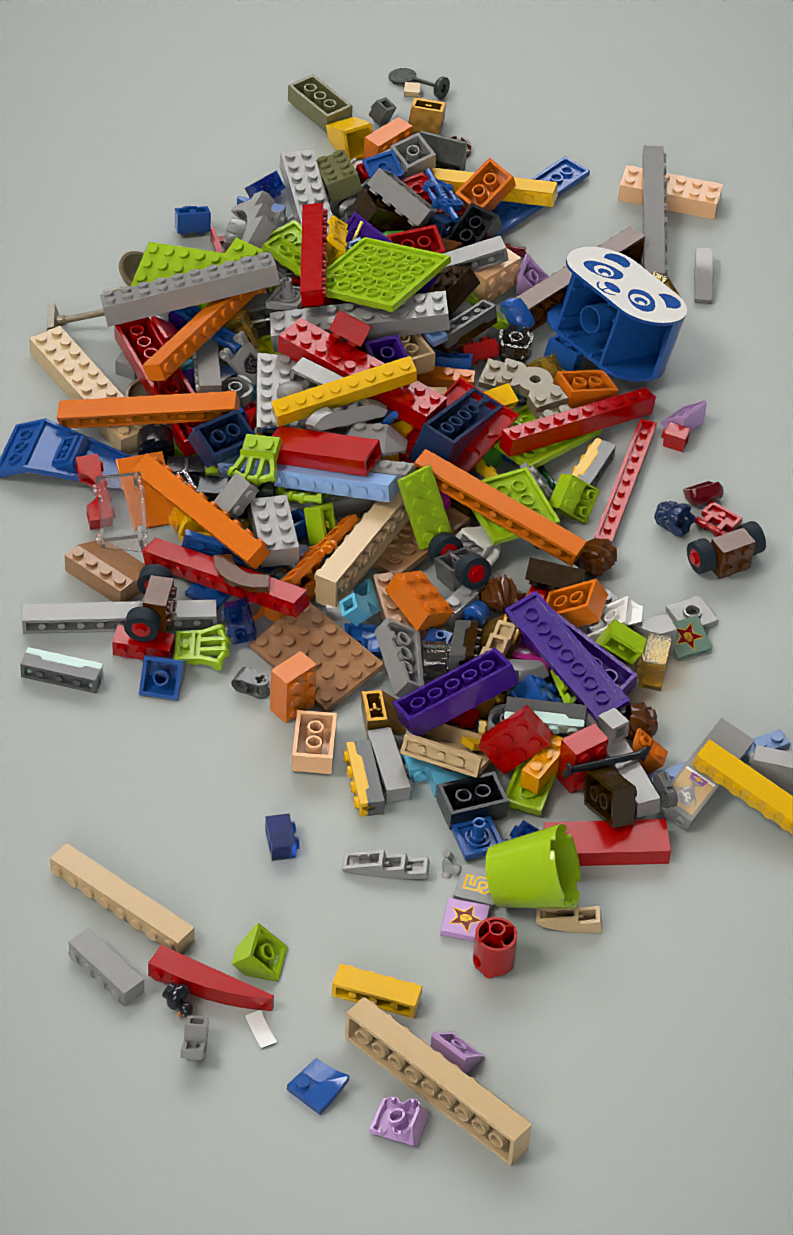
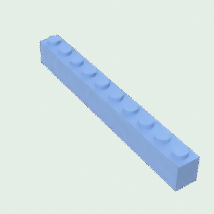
[218,455,398,502]

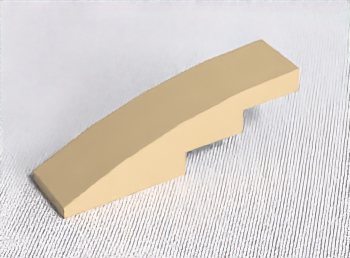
[480,620,517,657]

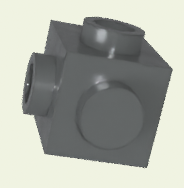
[368,97,397,125]

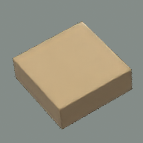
[404,82,421,97]

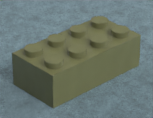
[288,74,353,132]
[316,150,363,203]

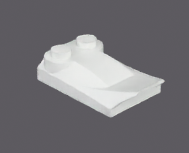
[578,596,644,641]

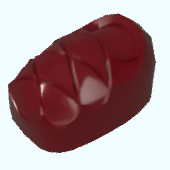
[683,481,724,505]

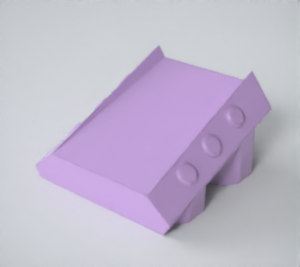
[369,1097,429,1146]

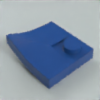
[344,623,382,656]
[287,1058,350,1115]

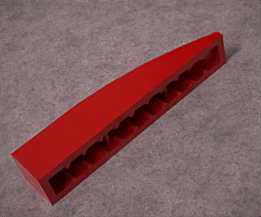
[148,945,274,1011]

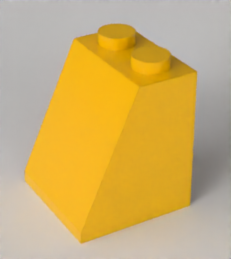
[326,117,373,161]

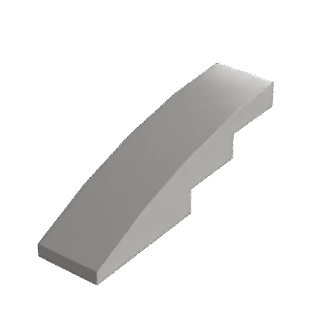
[694,248,713,303]
[342,850,430,879]

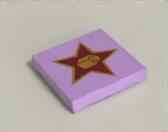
[440,898,490,941]

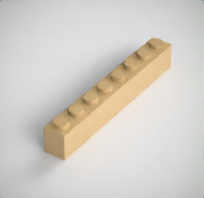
[50,843,195,953]

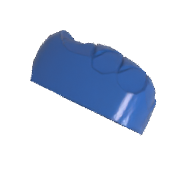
[500,298,535,333]

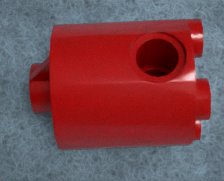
[473,917,518,979]

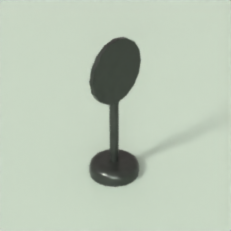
[388,68,450,99]

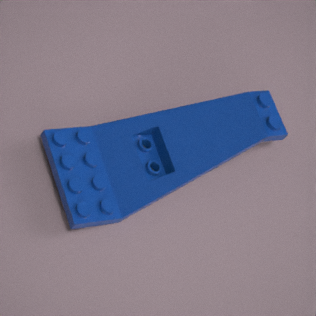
[0,418,167,489]

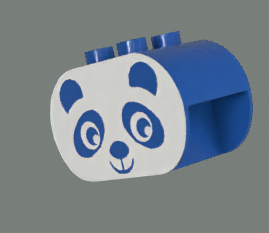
[547,247,687,382]

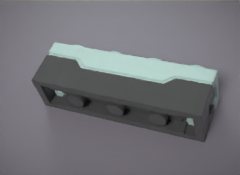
[20,647,103,694]
[504,696,588,735]

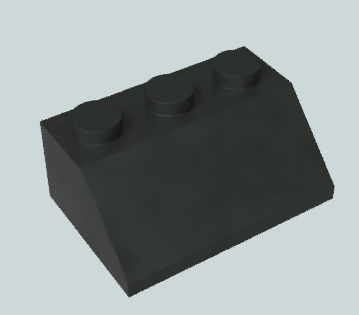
[420,131,467,171]

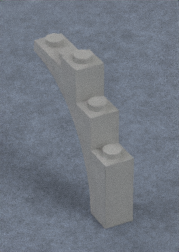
[231,191,276,249]

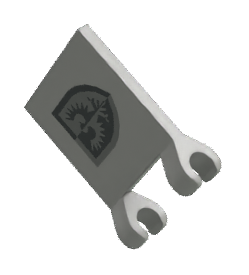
[219,331,259,388]

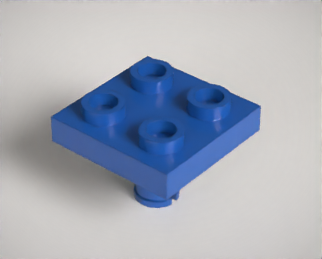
[451,816,502,861]

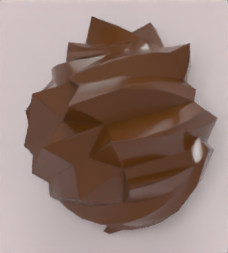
[574,538,617,577]
[479,574,526,613]
[622,702,658,741]

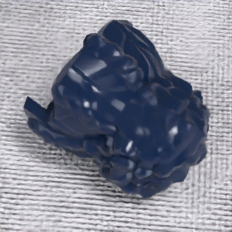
[654,501,696,537]

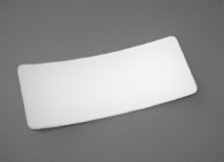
[245,1010,277,1048]

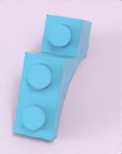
[339,578,381,626]
[402,755,472,798]

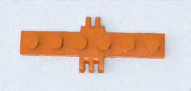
[281,514,359,586]

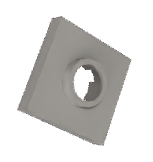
[666,595,718,629]

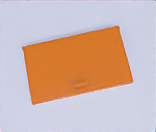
[115,451,175,531]

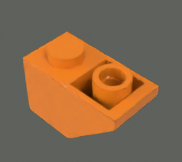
[632,728,668,775]

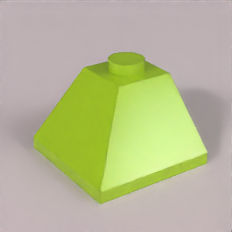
[231,923,288,982]

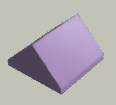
[516,254,549,295]
[660,400,707,431]
[430,1031,485,1075]

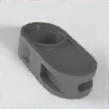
[653,771,678,808]

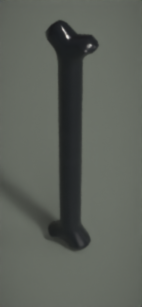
[562,747,650,778]

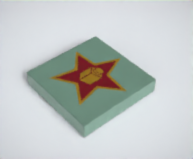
[673,615,713,660]

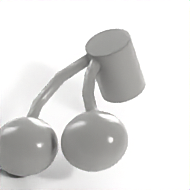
[441,849,462,879]

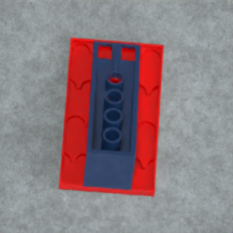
[399,377,519,473]

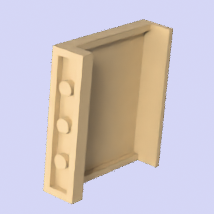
[400,723,491,778]

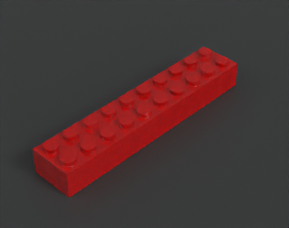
[114,317,208,457]
[277,318,448,430]

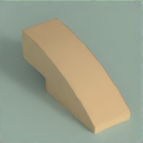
[536,905,602,933]

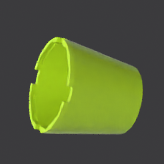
[485,824,581,909]

